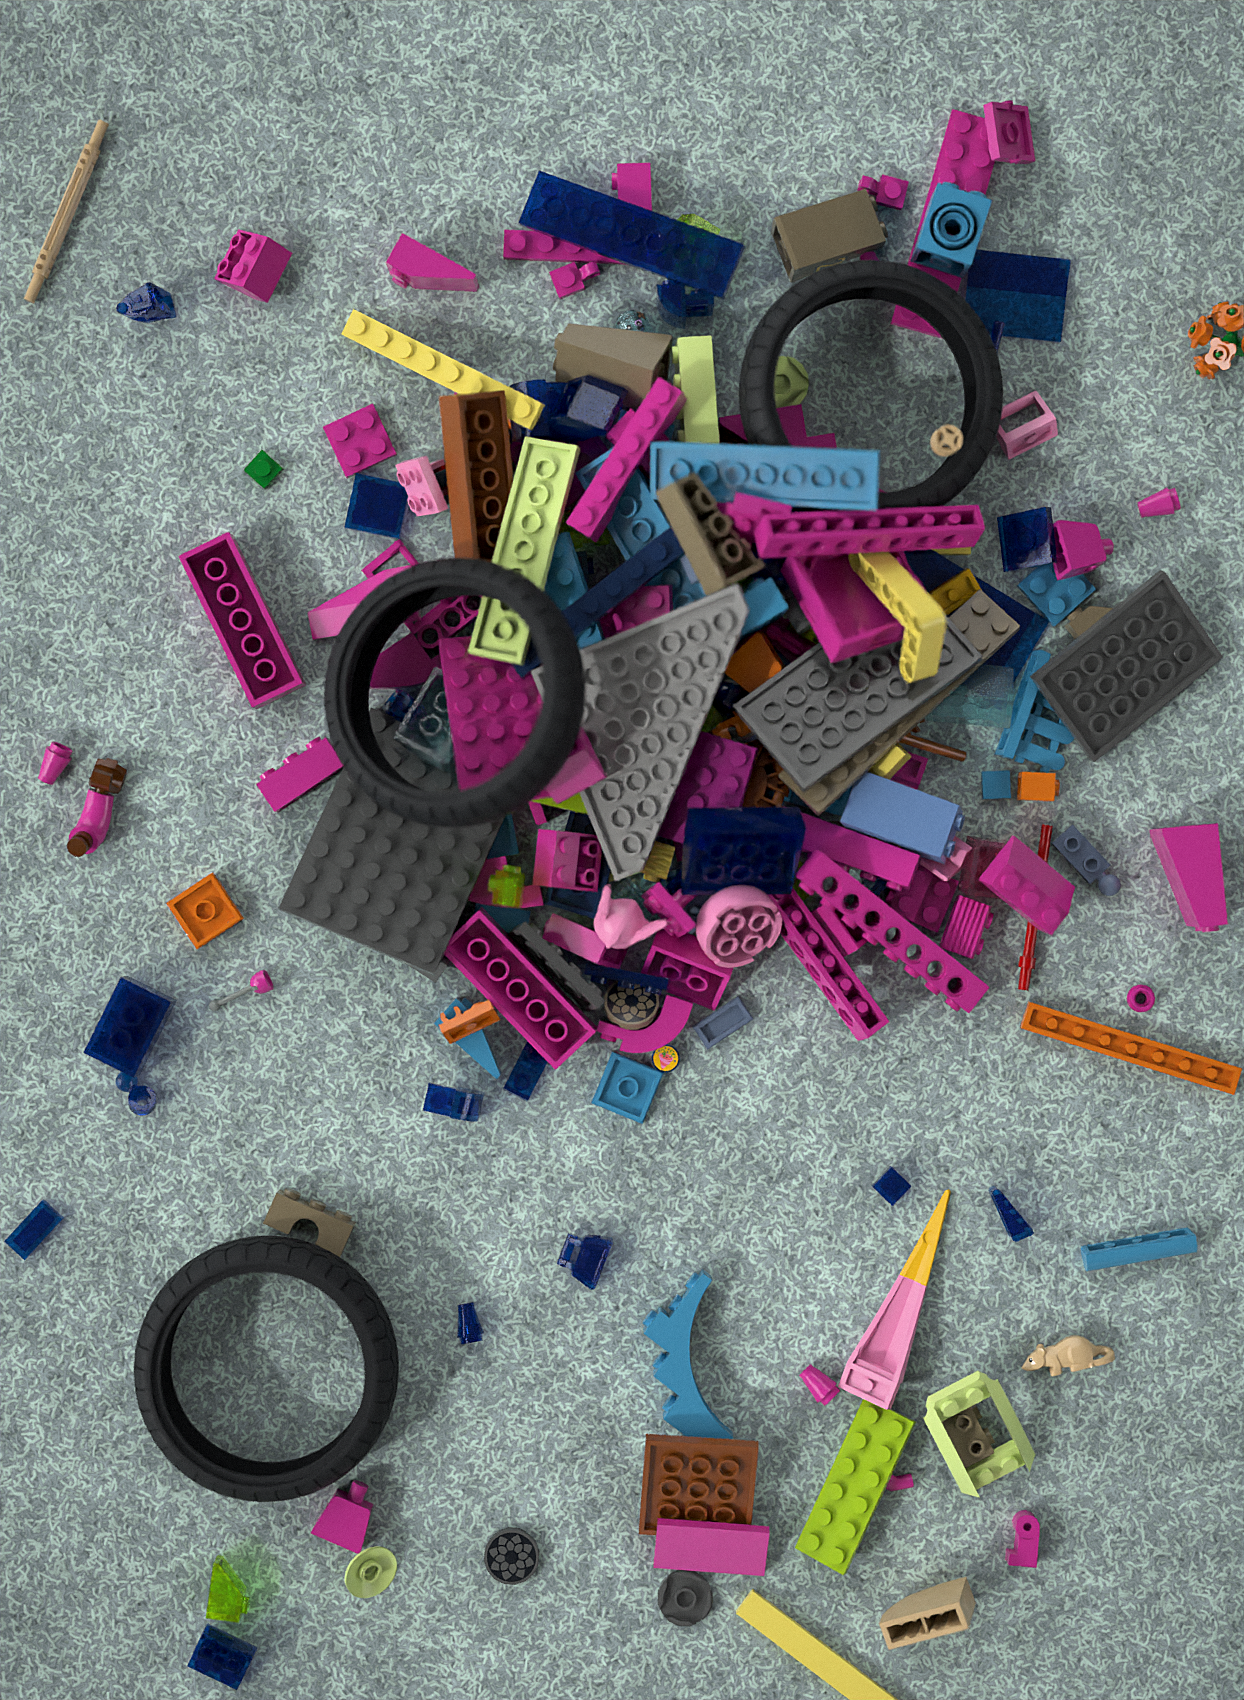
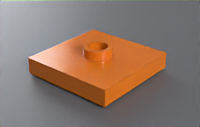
[166,872,245,949]

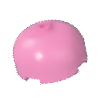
[696,885,782,968]

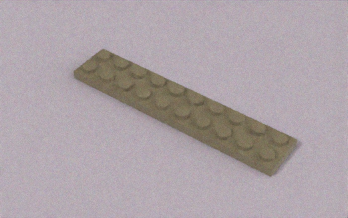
[779,589,1020,816]

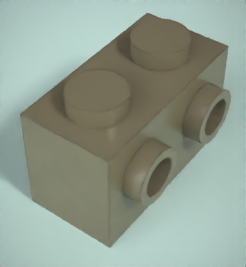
[941,1404,995,1468]

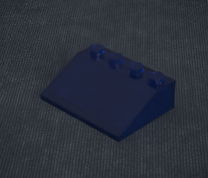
[681,807,807,895]

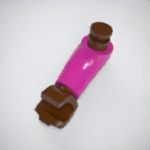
[67,758,127,857]

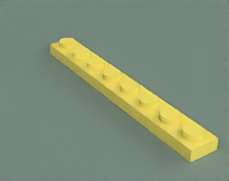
[342,309,545,430]

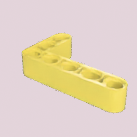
[848,552,946,683]

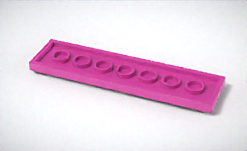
[890,109,995,339]

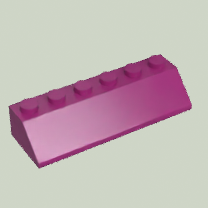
[444,907,597,1070]

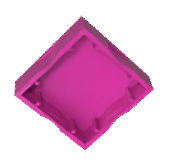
[781,551,928,663]

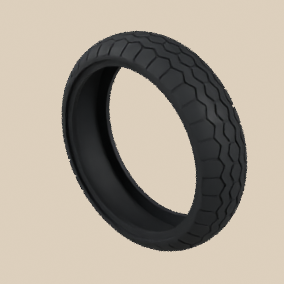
[739,260,1003,512]
[324,558,586,828]
[134,1236,399,1502]

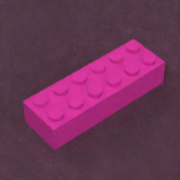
[178,531,306,710]

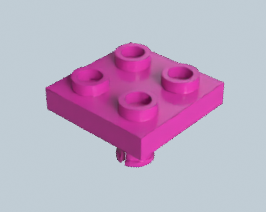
[641,881,699,938]

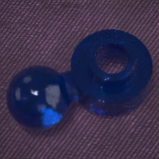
[116,1070,157,1116]

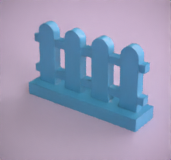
[994,650,1074,773]

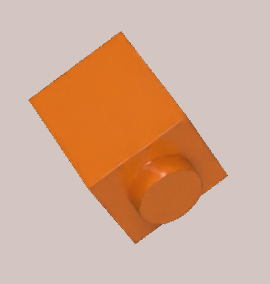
[1017,772,1060,802]

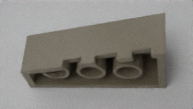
[655,472,766,596]

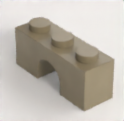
[263,1188,356,1257]

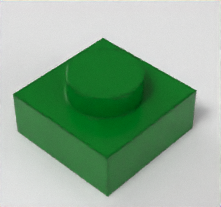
[244,450,284,490]

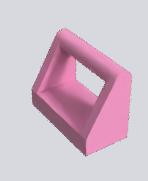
[996,390,1058,460]

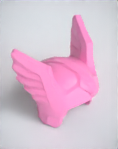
[594,885,668,949]

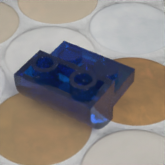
[656,279,714,329]
[508,379,572,442]
[187,1623,258,1690]

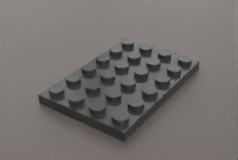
[1030,570,1223,762]

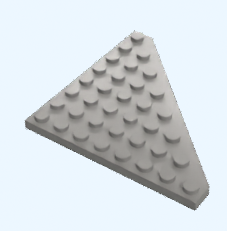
[531,584,750,881]

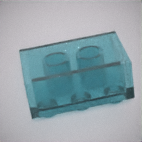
[925,664,1014,728]
[393,667,454,773]

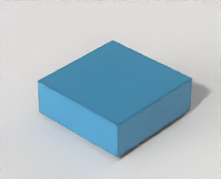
[981,770,1011,799]

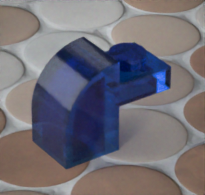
[423,1082,485,1122]

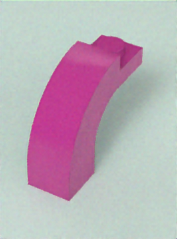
[596,994,693,1053]

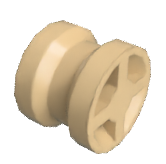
[930,425,963,457]

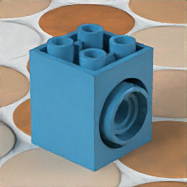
[910,182,992,278]

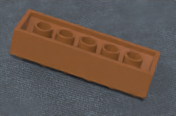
[439,390,513,562]

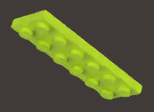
[795,1399,916,1575]

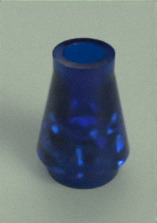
[457,1302,484,1345]

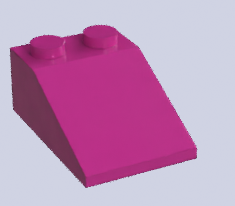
[386,233,479,292]

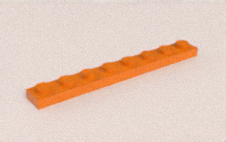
[1020,1001,1242,1095]

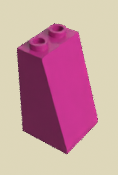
[1149,823,1228,932]

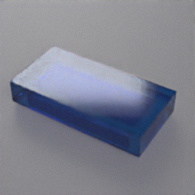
[4,1199,64,1260]

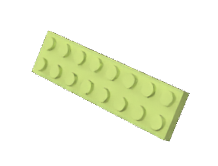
[468,437,580,666]

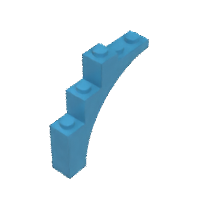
[643,1269,734,1439]

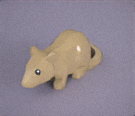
[1022,1335,1115,1376]

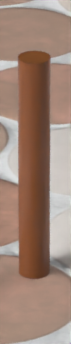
[899,734,966,762]

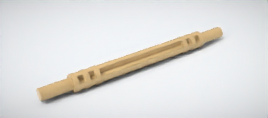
[24,120,109,304]

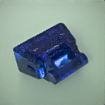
[116,282,177,323]
[382,689,430,730]
[557,1233,614,1290]

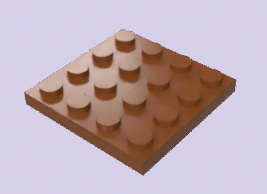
[639,1434,759,1535]

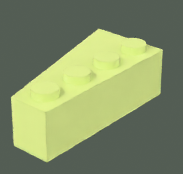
[671,336,719,443]

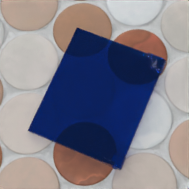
[965,249,1071,342]

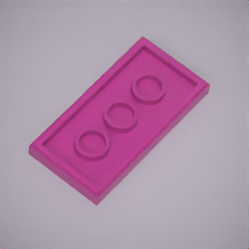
[653,1518,770,1576]

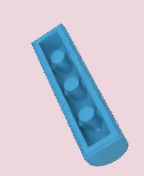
[1080,1227,1197,1272]

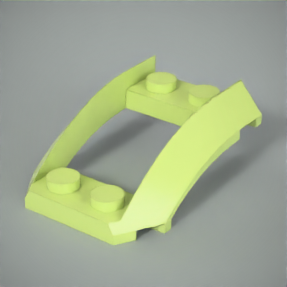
[923,1371,1035,1498]

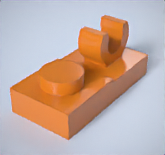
[439,1000,500,1044]

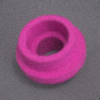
[1126,984,1155,1012]

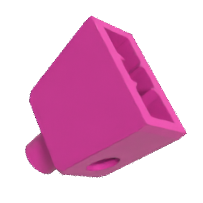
[1044,520,1114,581]
[311,1480,373,1554]

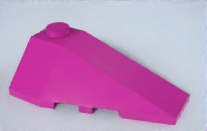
[307,565,422,640]

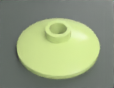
[345,1546,397,1598]

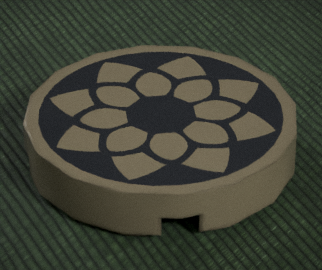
[604,977,659,1030]

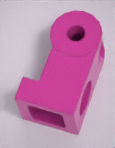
[1005,1510,1040,1568]

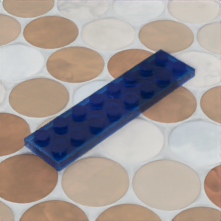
[518,171,745,300]

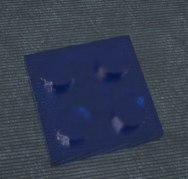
[344,473,408,539]
[997,507,1058,572]

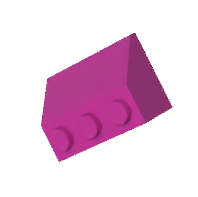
[978,836,1075,935]
[638,928,733,1011]

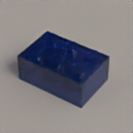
[83,976,177,1078]

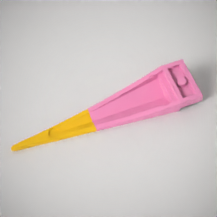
[838,1189,951,1410]

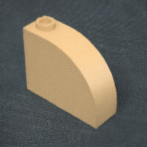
[879,1577,976,1650]

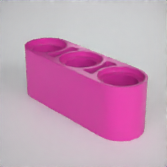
[417,595,483,650]

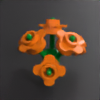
[1188,301,1244,380]

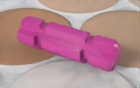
[765,622,812,656]

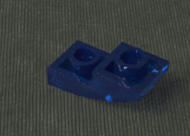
[503,1041,547,1102]

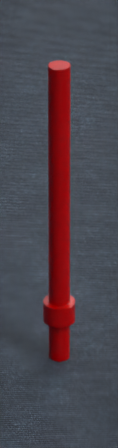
[1018,825,1053,991]

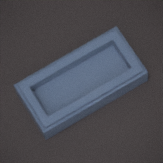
[692,996,754,1050]

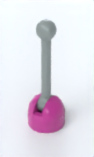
[209,969,274,1011]

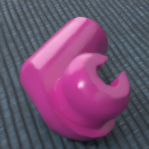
[886,1473,914,1491]

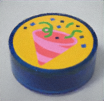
[652,1044,680,1072]

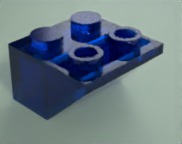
[547,375,628,444]

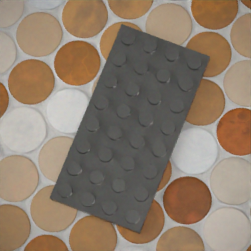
[733,613,983,793]

